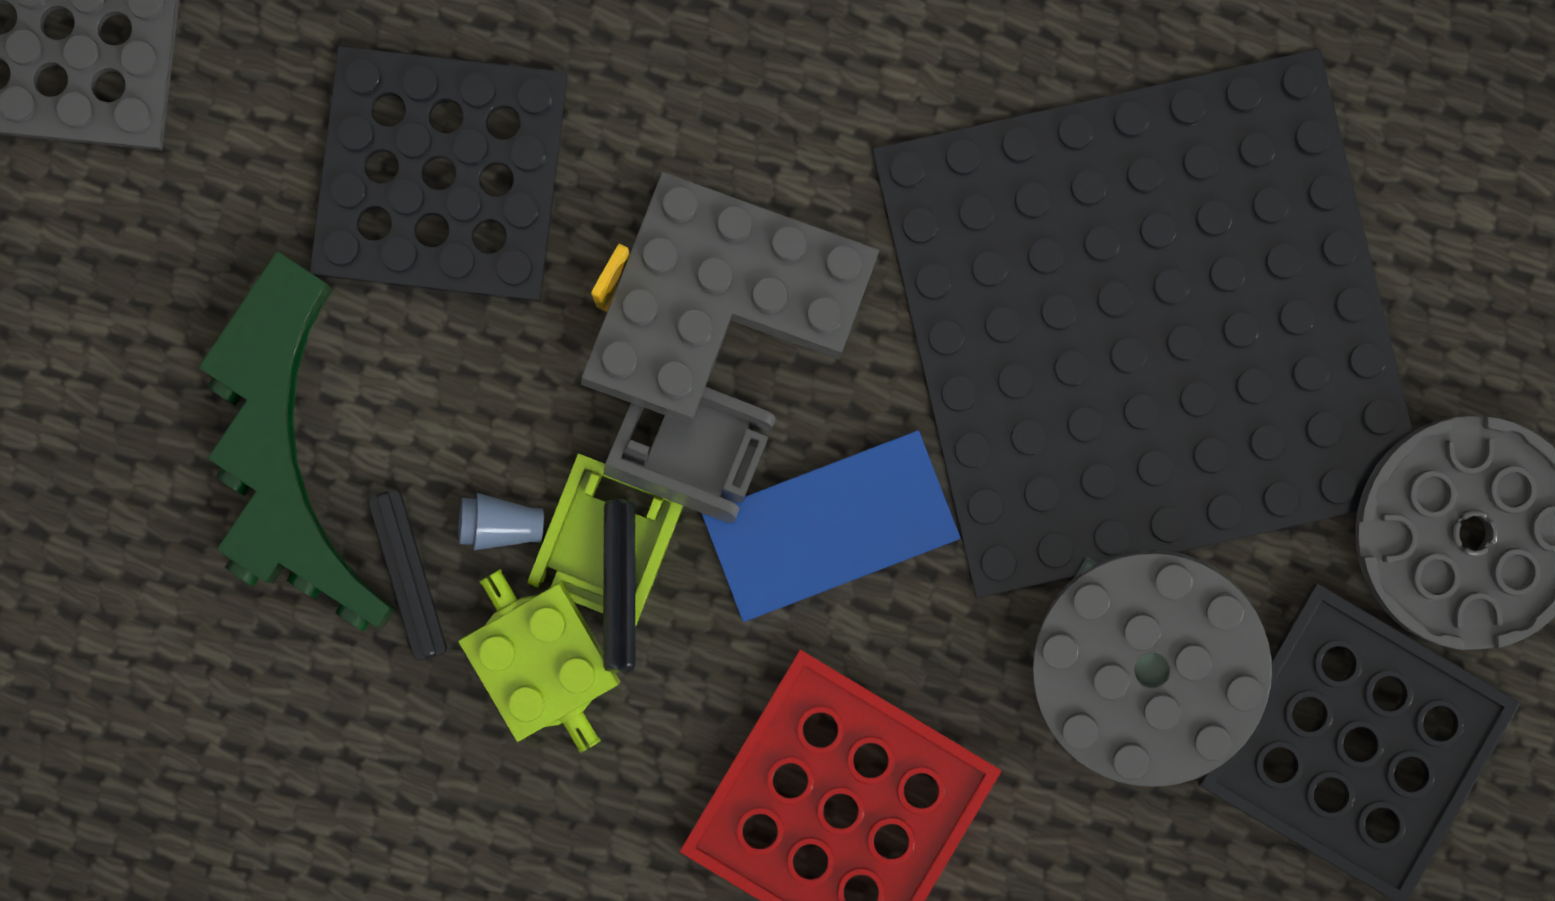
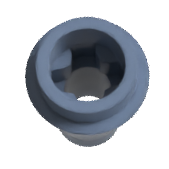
[458,493,544,551]

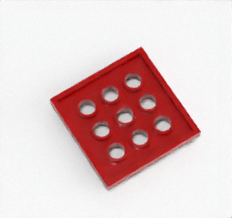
[680,650,1002,901]

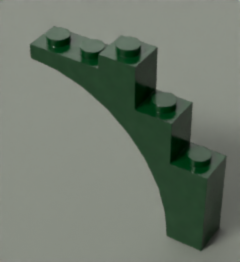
[198,251,396,631]

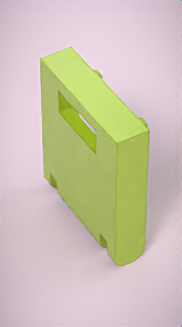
[527,453,684,626]

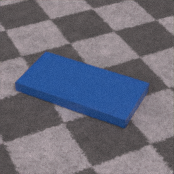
[702,430,961,622]

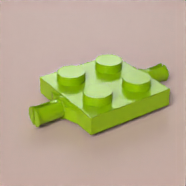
[458,569,621,753]

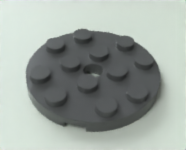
[1355,416,1555,650]
[1033,550,1272,787]

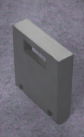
[603,387,776,523]

